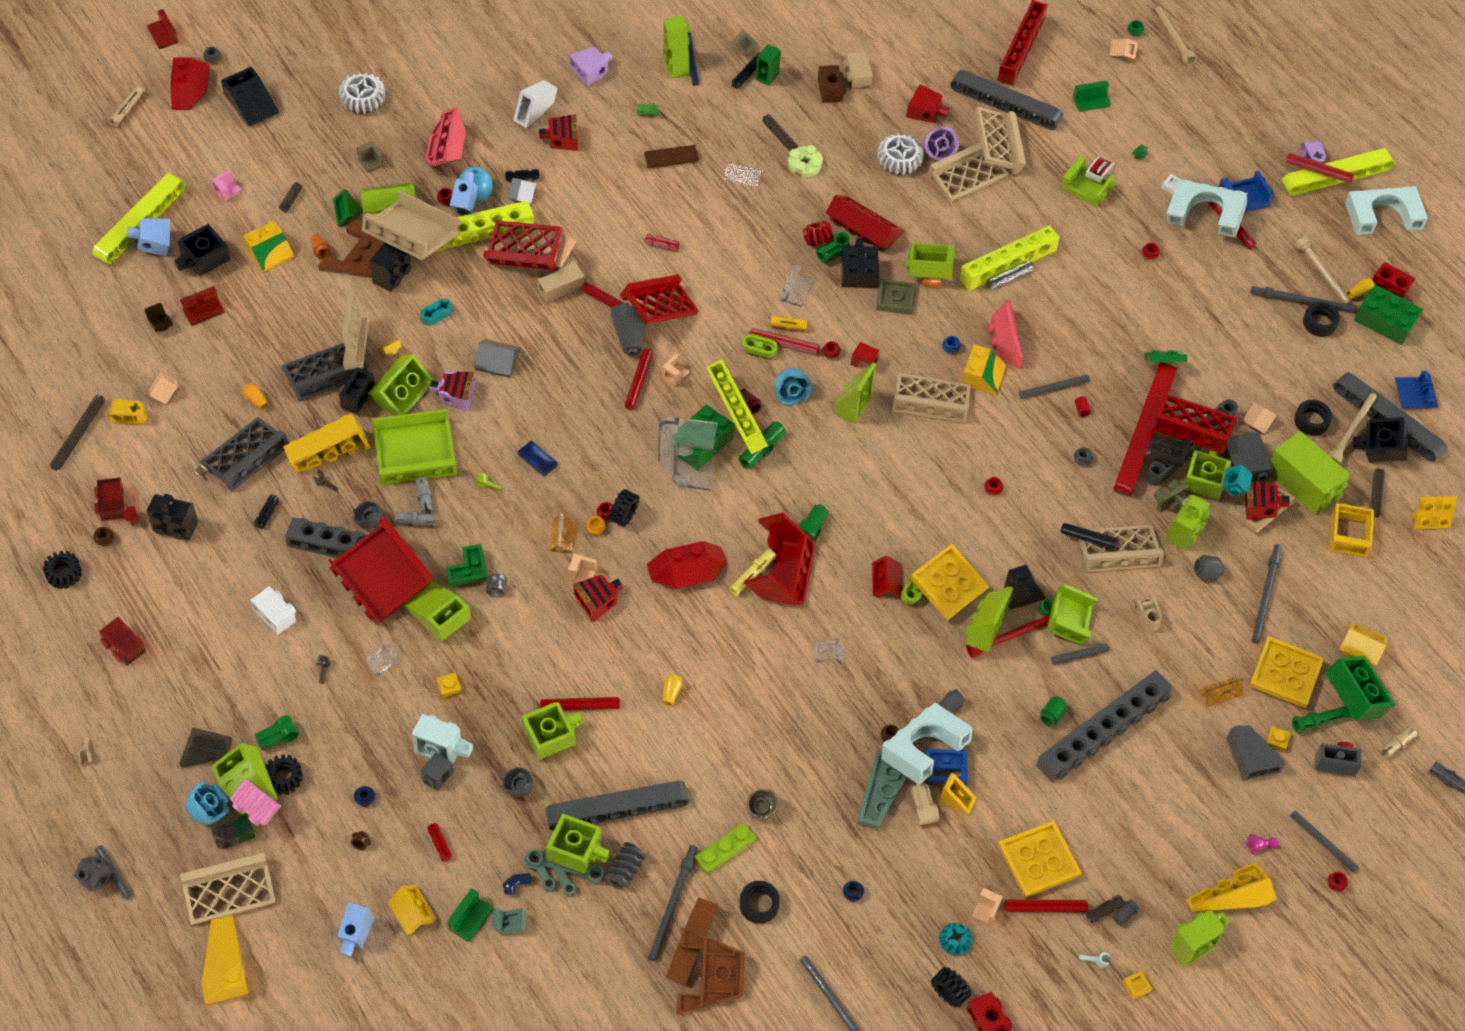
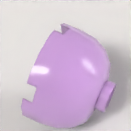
[924,126,959,161]

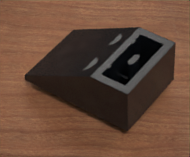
[221,66,279,127]

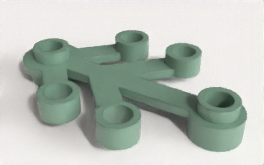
[525,849,604,897]

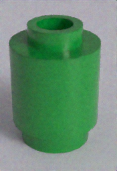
[1040,697,1068,727]

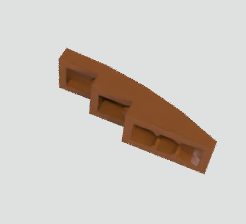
[666,897,718,985]

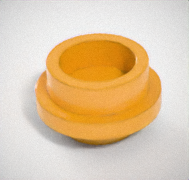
[586,516,605,535]

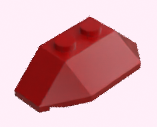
[170,57,210,110]
[647,541,726,590]

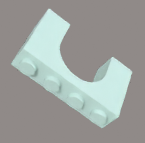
[1166,179,1247,238]
[1345,186,1428,235]
[882,703,973,785]

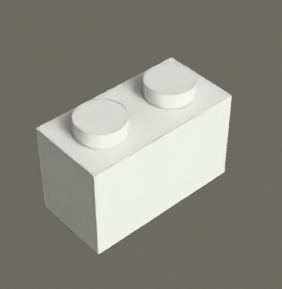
[250,586,296,635]

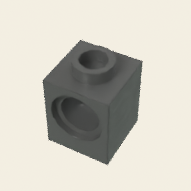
[421,752,453,790]

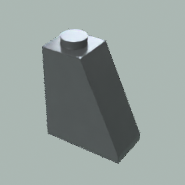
[1226,725,1285,781]

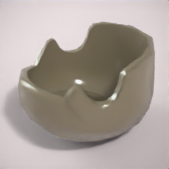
[747,789,779,820]

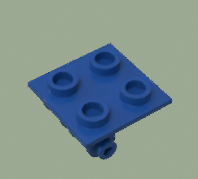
[1395,371,1438,408]

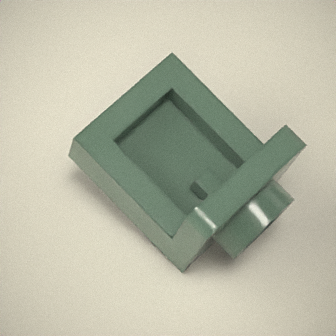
[491,908,526,935]

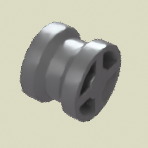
[485,574,507,597]

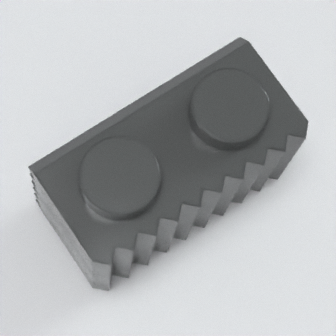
[1315,743,1362,777]

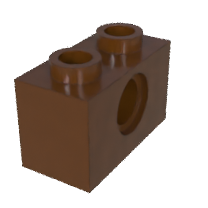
[818,65,846,103]

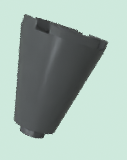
[611,303,647,356]

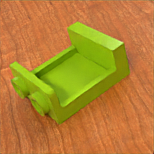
[1060,156,1116,207]
[1047,584,1098,646]

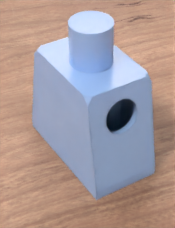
[450,171,478,214]
[127,218,170,257]
[337,902,374,957]

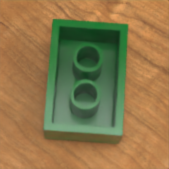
[1354,285,1423,345]
[669,404,735,471]
[1325,656,1396,721]

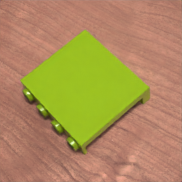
[372,409,457,485]

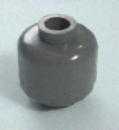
[1194,555,1224,581]

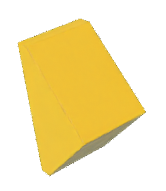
[939,773,977,815]

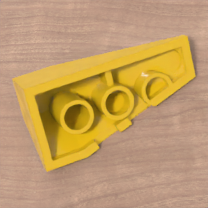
[1186,862,1277,912]
[201,915,249,1005]

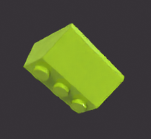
[360,183,416,214]
[368,353,435,416]
[965,586,1013,652]

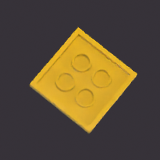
[909,544,990,621]
[1249,636,1324,709]
[997,821,1082,898]

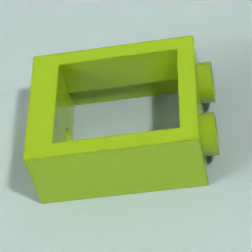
[906,243,955,279]

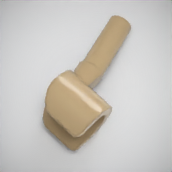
[189,458,209,479]
[77,737,92,764]

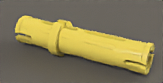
[729,549,776,596]

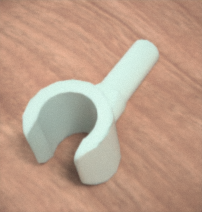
[1079,952,1110,968]

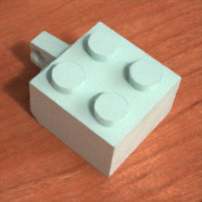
[412,714,473,764]

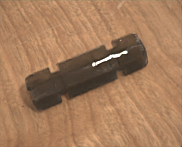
[279,182,303,212]
[1086,895,1124,923]

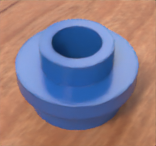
[942,336,961,353]

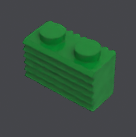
[755,44,781,86]

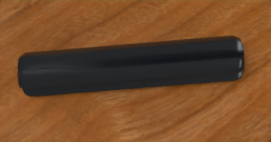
[731,52,760,89]
[1061,523,1117,549]

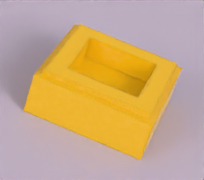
[1122,970,1153,1000]

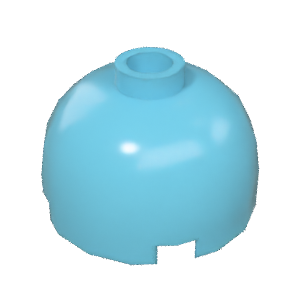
[459,167,493,202]
[774,368,812,405]
[186,782,229,825]

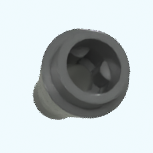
[938,689,965,712]

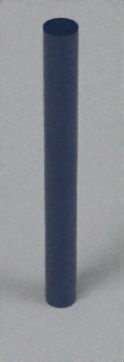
[688,32,699,86]

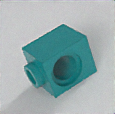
[1222,464,1253,497]

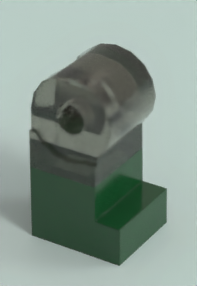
[212,813,255,849]

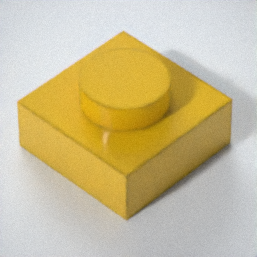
[378,339,402,356]
[436,672,462,698]
[1266,726,1291,752]

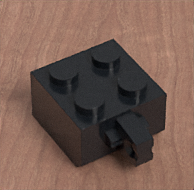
[174,223,231,276]
[841,238,879,288]
[370,243,411,292]
[1353,417,1408,463]
[147,494,198,541]

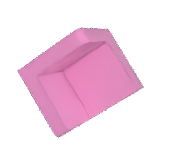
[212,170,241,202]

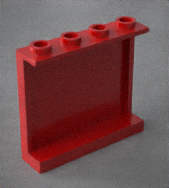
[328,517,435,624]

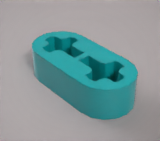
[420,299,452,326]

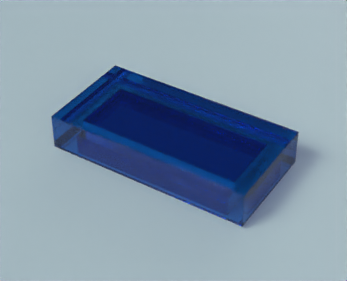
[518,440,558,477]

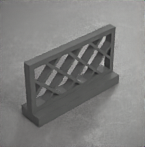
[282,343,367,401]
[200,417,289,491]

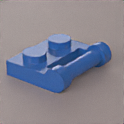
[926,749,968,787]

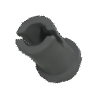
[1112,899,1139,926]

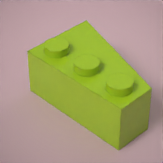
[663,16,690,79]

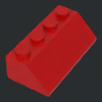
[825,195,904,249]

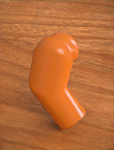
[922,277,942,287]

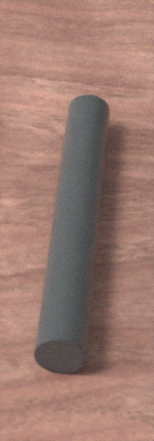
[1051,643,1109,664]
[95,845,132,899]

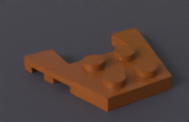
[318,218,385,278]
[676,928,745,1014]

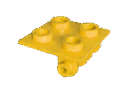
[1411,496,1457,529]

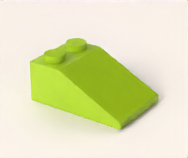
[834,363,876,423]

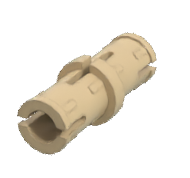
[1379,726,1417,758]

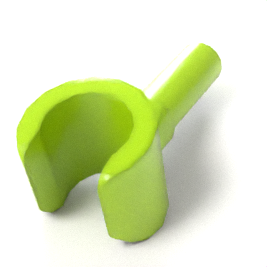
[477,473,503,491]

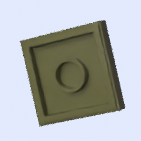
[876,278,916,315]

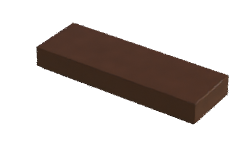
[644,145,699,168]

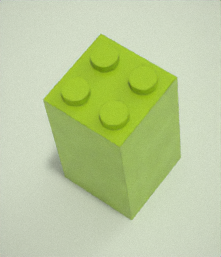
[1270,431,1350,515]

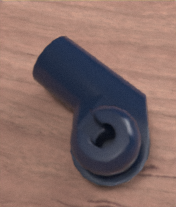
[503,873,531,895]

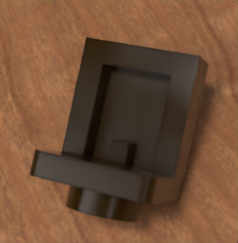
[144,303,173,332]

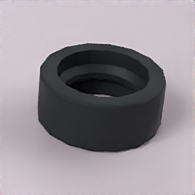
[1303,302,1340,337]
[1294,400,1332,436]
[739,881,780,924]

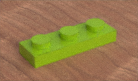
[694,822,756,875]

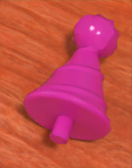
[1245,834,1279,854]

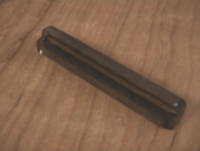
[763,114,798,151]
[986,260,1034,289]
[1370,468,1385,518]

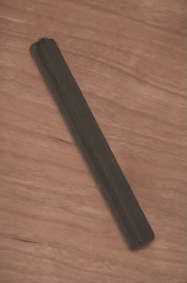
[50,394,105,471]

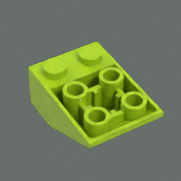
[403,582,471,642]
[212,743,278,817]

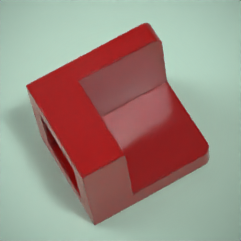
[851,342,880,368]

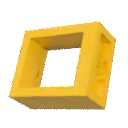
[1329,503,1374,558]

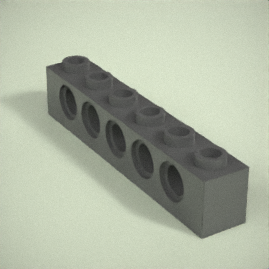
[285,517,368,558]

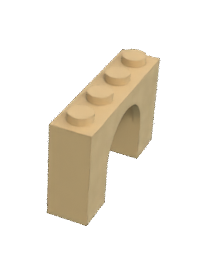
[514,230,586,303]

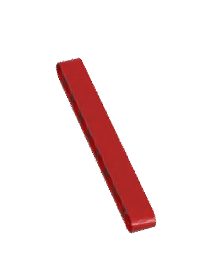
[1113,362,1177,496]

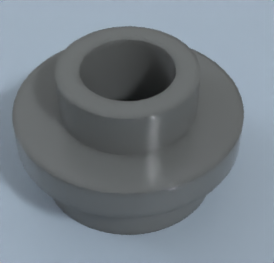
[203,47,221,63]
[1074,447,1093,465]

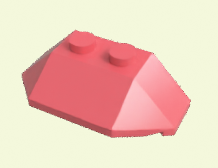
[425,107,466,166]
[988,300,1023,369]

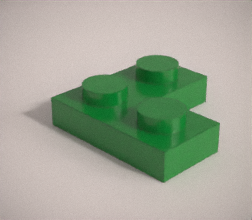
[446,544,488,587]

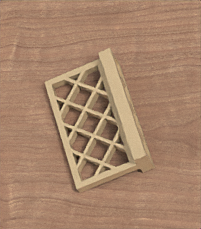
[975,107,1026,175]
[927,140,1009,203]
[342,289,369,370]
[892,373,971,423]
[1078,525,1164,573]
[180,852,276,926]

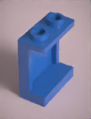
[1218,171,1273,213]

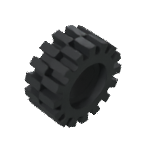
[609,489,640,527]
[43,551,82,589]
[265,754,303,795]
[931,967,972,1008]

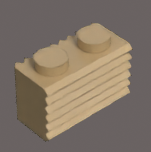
[843,52,873,89]

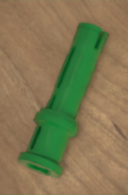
[1292,706,1351,734]

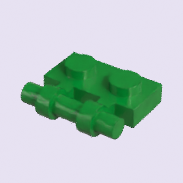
[1144,350,1187,362]

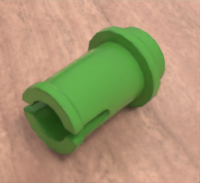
[637,103,659,117]

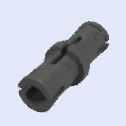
[1429,761,1465,794]

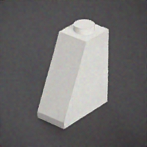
[513,80,558,128]

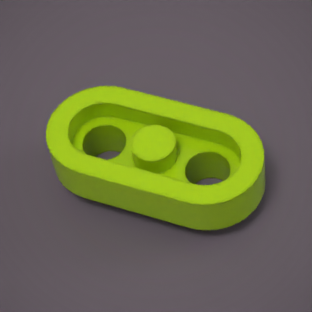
[742,334,778,358]
[901,579,923,605]

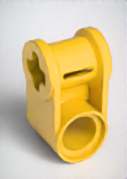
[108,399,147,425]

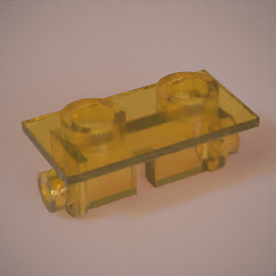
[1200,677,1243,707]

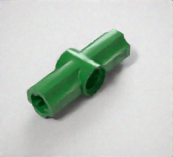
[738,421,786,469]

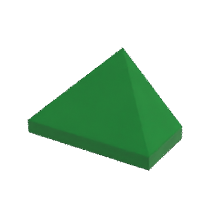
[333,189,363,227]

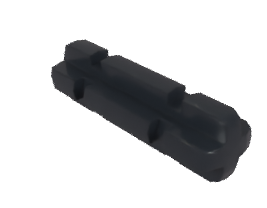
[505,169,540,181]
[254,494,279,529]

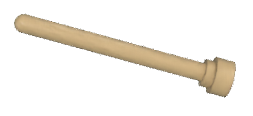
[1155,6,1197,66]
[1295,237,1350,304]
[1328,393,1376,465]

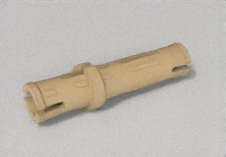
[108,84,145,127]

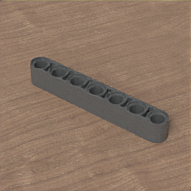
[950,70,1063,130]
[1333,372,1447,462]
[1146,399,1238,486]
[545,781,689,831]

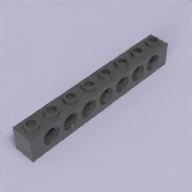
[1036,670,1173,783]

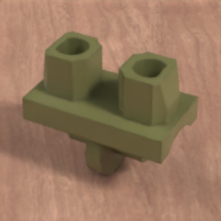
[1154,479,1189,512]

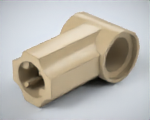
[911,783,939,826]

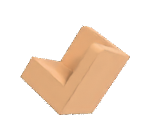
[1110,39,1138,59]
[662,354,690,387]
[149,372,178,404]
[1243,402,1277,434]
[568,554,597,582]
[972,888,1003,926]

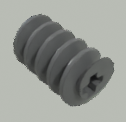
[604,842,646,889]

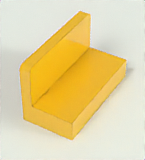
[388,885,437,935]

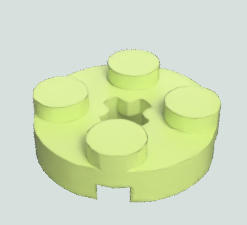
[788,145,823,178]

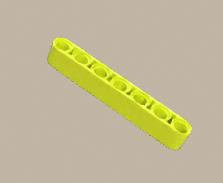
[1282,148,1395,196]
[92,173,186,264]

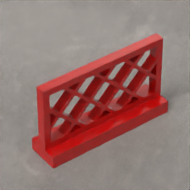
[483,220,563,271]
[619,274,699,325]
[1152,394,1237,454]

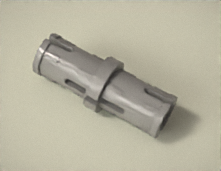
[416,477,433,514]
[395,511,435,527]

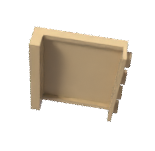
[362,191,460,260]

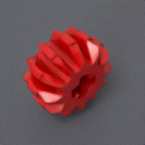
[803,221,833,247]

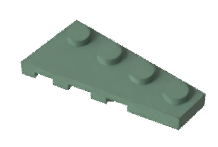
[857,749,908,829]

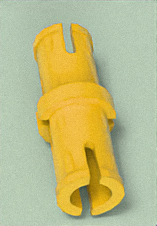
[770,315,808,331]

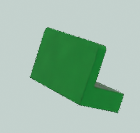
[1073,80,1111,112]
[447,888,493,942]

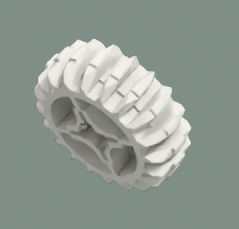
[339,72,386,114]
[877,133,924,176]

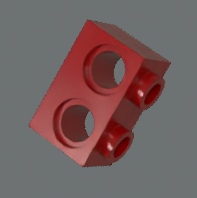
[1372,261,1416,299]

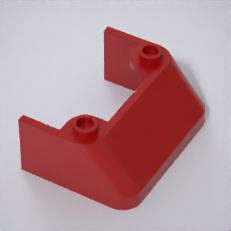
[744,512,815,606]

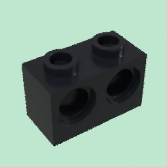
[339,367,375,414]

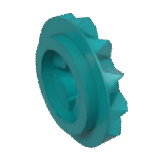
[939,922,973,955]

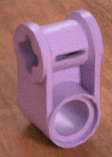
[1301,140,1326,163]

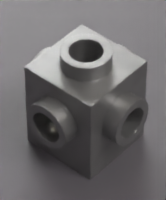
[73,855,113,891]

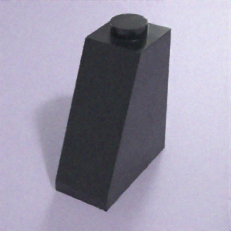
[1004,565,1046,610]

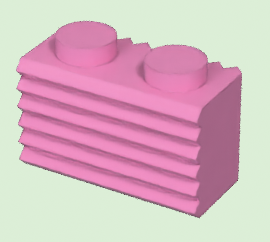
[230,779,281,826]

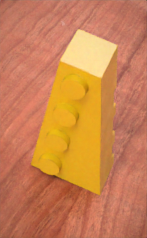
[283,413,371,473]

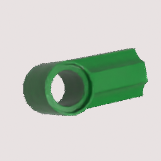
[816,232,850,263]
[799,504,829,542]
[254,715,299,751]

